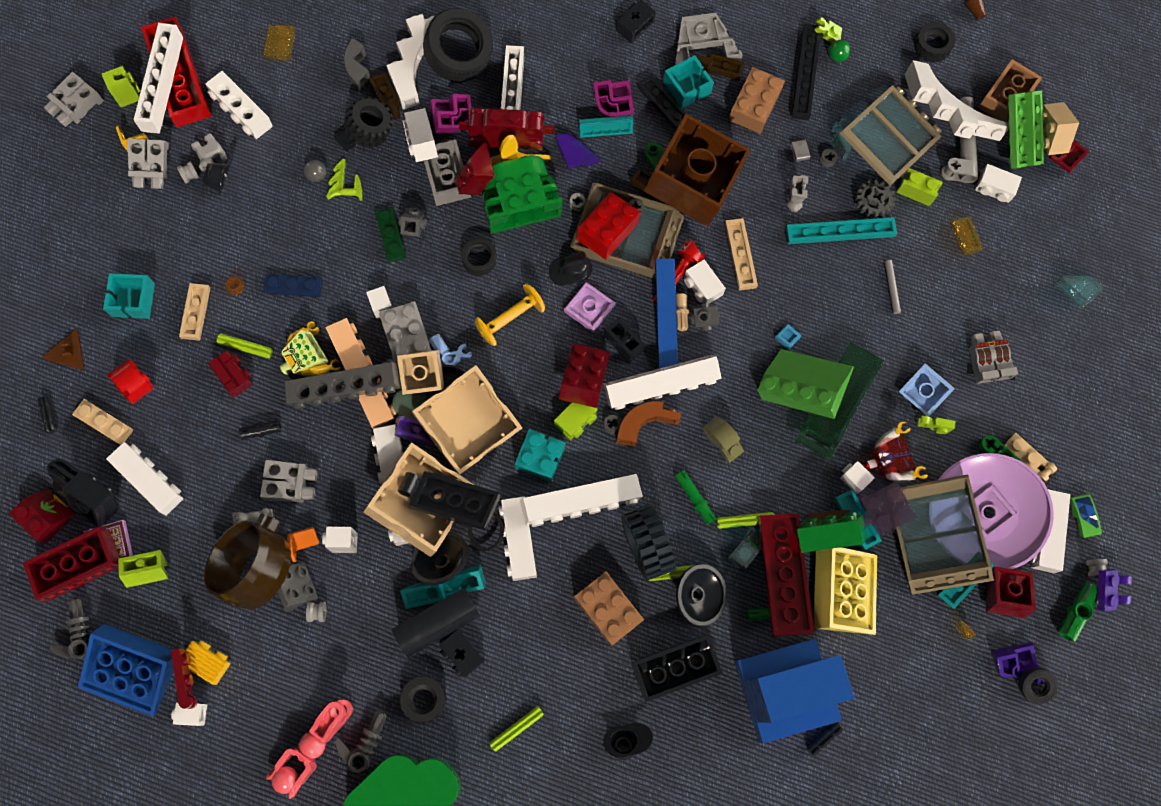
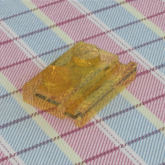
[263,24,296,61]

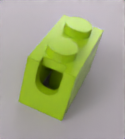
[102,66,141,108]
[896,168,943,206]
[554,403,598,441]
[118,550,168,588]

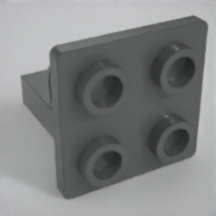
[278,562,318,612]

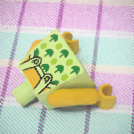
[280,321,341,377]

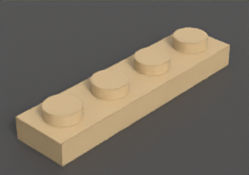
[725,218,758,291]

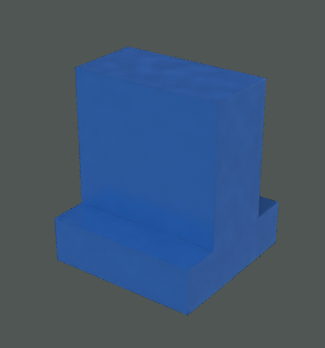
[734,639,855,743]

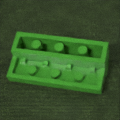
[1008,90,1044,169]

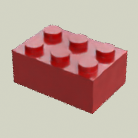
[576,192,641,260]

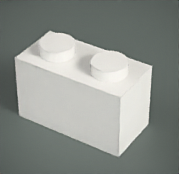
[975,164,1022,203]
[684,260,726,304]
[322,527,358,553]

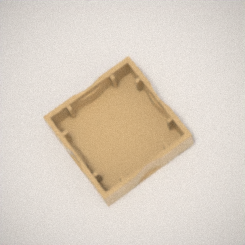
[412,365,522,475]
[363,442,474,557]

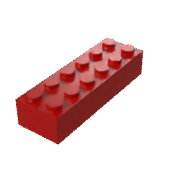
[141,16,212,128]

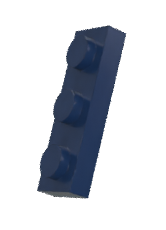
[263,274,323,298]

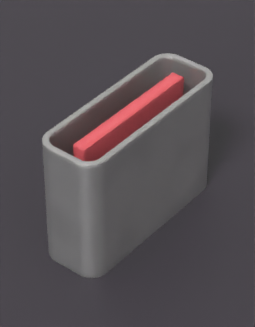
[791,140,810,162]

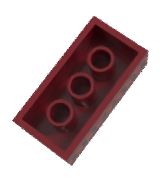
[23,527,120,602]

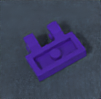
[1097,569,1132,611]

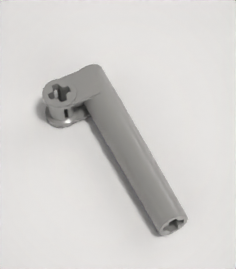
[941,97,978,183]

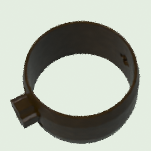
[204,514,291,610]

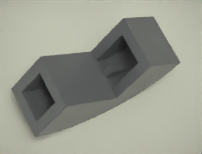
[344,38,370,91]

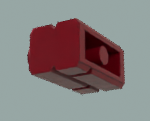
[208,351,252,397]

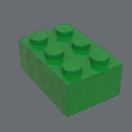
[797,512,867,553]

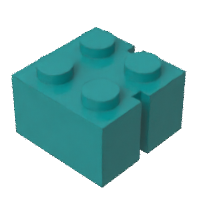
[663,55,714,109]
[103,273,155,319]
[515,429,566,483]

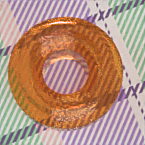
[225,277,245,295]

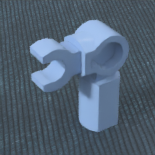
[429,334,472,365]

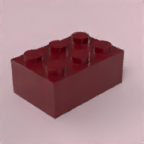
[559,343,610,408]

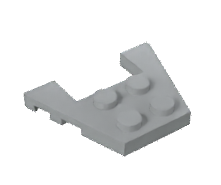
[675,13,742,65]

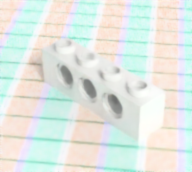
[205,71,273,139]

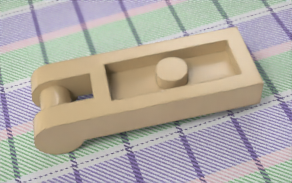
[1004,433,1057,483]

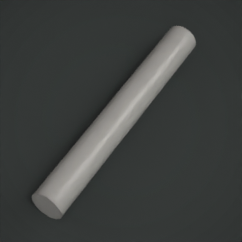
[885,260,901,314]

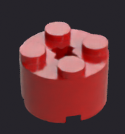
[106,358,154,405]

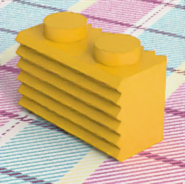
[186,640,231,685]

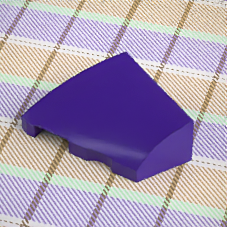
[556,134,600,169]
[991,642,1043,684]

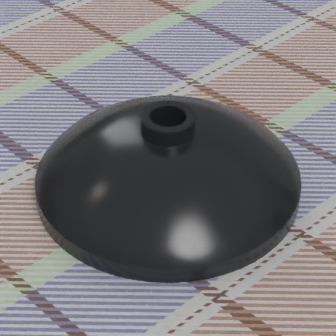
[411,532,469,585]
[676,564,727,626]

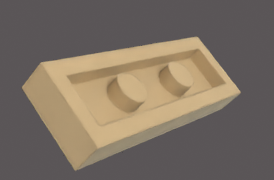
[179,283,210,341]
[72,399,133,445]

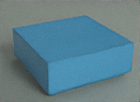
[775,324,802,350]

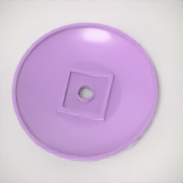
[929,453,1054,569]

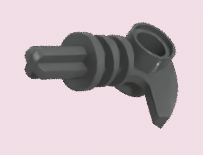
[49,599,90,660]
[335,711,387,773]

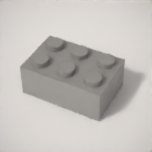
[423,140,471,206]
[379,301,432,364]

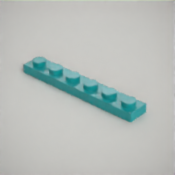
[786,217,897,244]

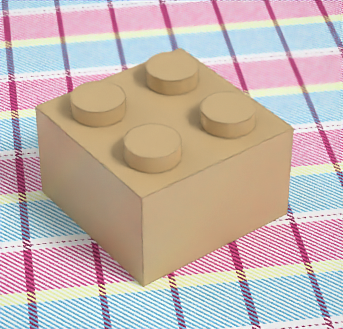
[1043,102,1079,155]
[397,350,444,395]

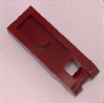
[171,649,198,709]

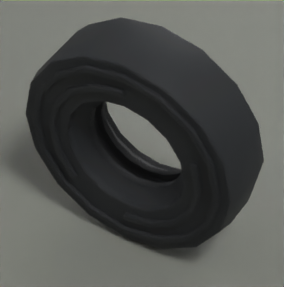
[1019,667,1058,705]

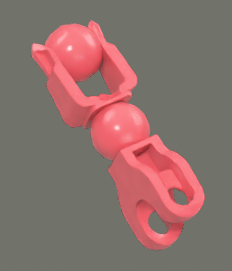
[266,699,353,799]

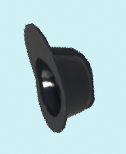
[203,154,233,195]
[549,253,592,285]
[603,723,653,760]

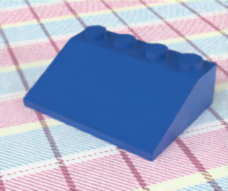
[78,624,174,716]

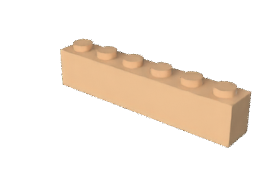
[326,318,396,429]

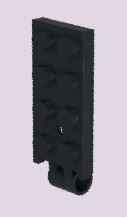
[397,471,501,531]

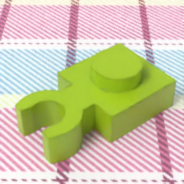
[814,18,842,43]
[917,416,956,434]

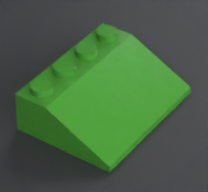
[757,349,854,419]

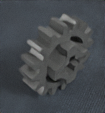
[855,180,896,219]

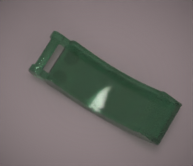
[794,342,884,461]

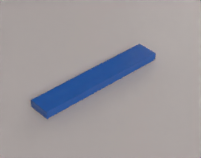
[655,259,678,369]

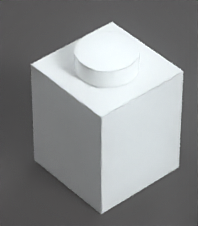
[366,286,392,319]
[840,461,875,495]
[171,703,207,726]

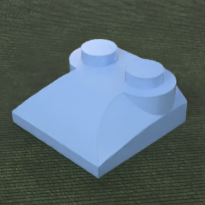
[899,364,955,417]

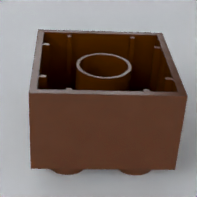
[644,114,751,227]

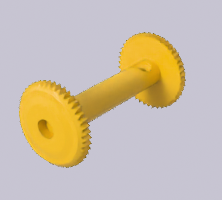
[475,284,545,346]

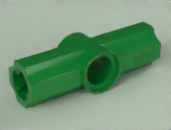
[1057,582,1098,642]

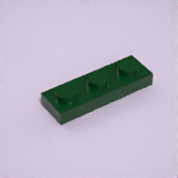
[374,207,407,263]

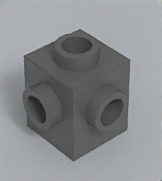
[399,208,427,237]
[691,304,720,331]

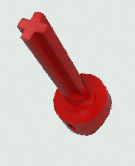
[653,240,706,303]

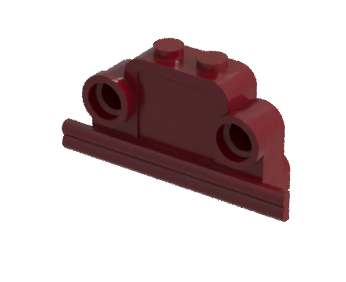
[459,108,554,150]

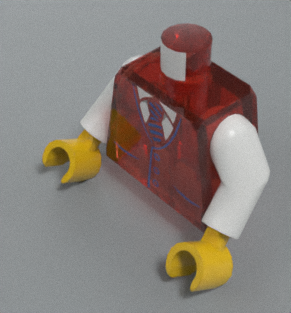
[865,422,928,483]

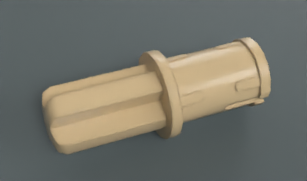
[676,293,689,331]

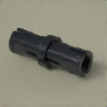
[239,420,281,440]

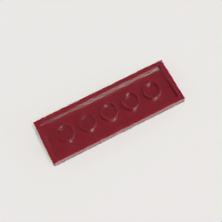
[758,513,814,637]

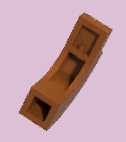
[616,401,681,447]

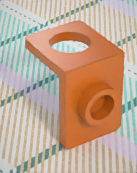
[287,527,319,562]

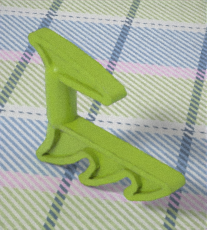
[326,159,363,201]

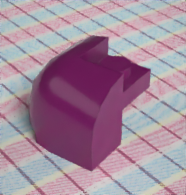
[593,80,634,117]
[430,94,471,134]

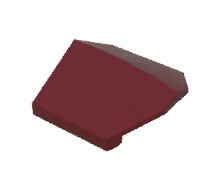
[1049,140,1089,173]

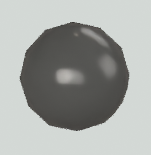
[303,159,327,182]

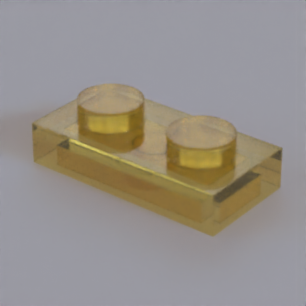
[951,217,983,256]

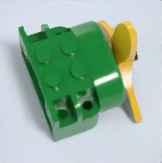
[483,135,562,234]

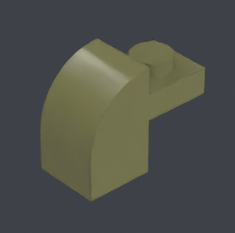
[702,416,744,463]

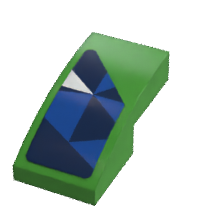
[1070,494,1102,538]

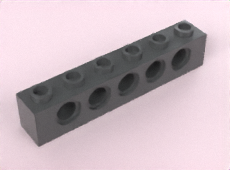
[285,362,402,409]

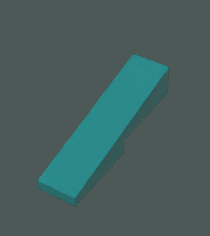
[400,564,486,609]

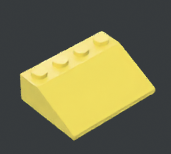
[813,548,877,635]

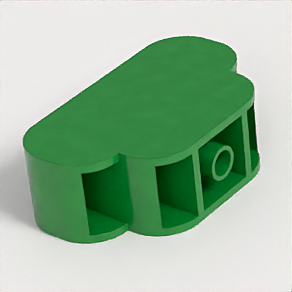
[343,754,461,806]

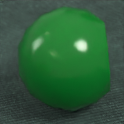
[828,39,850,62]

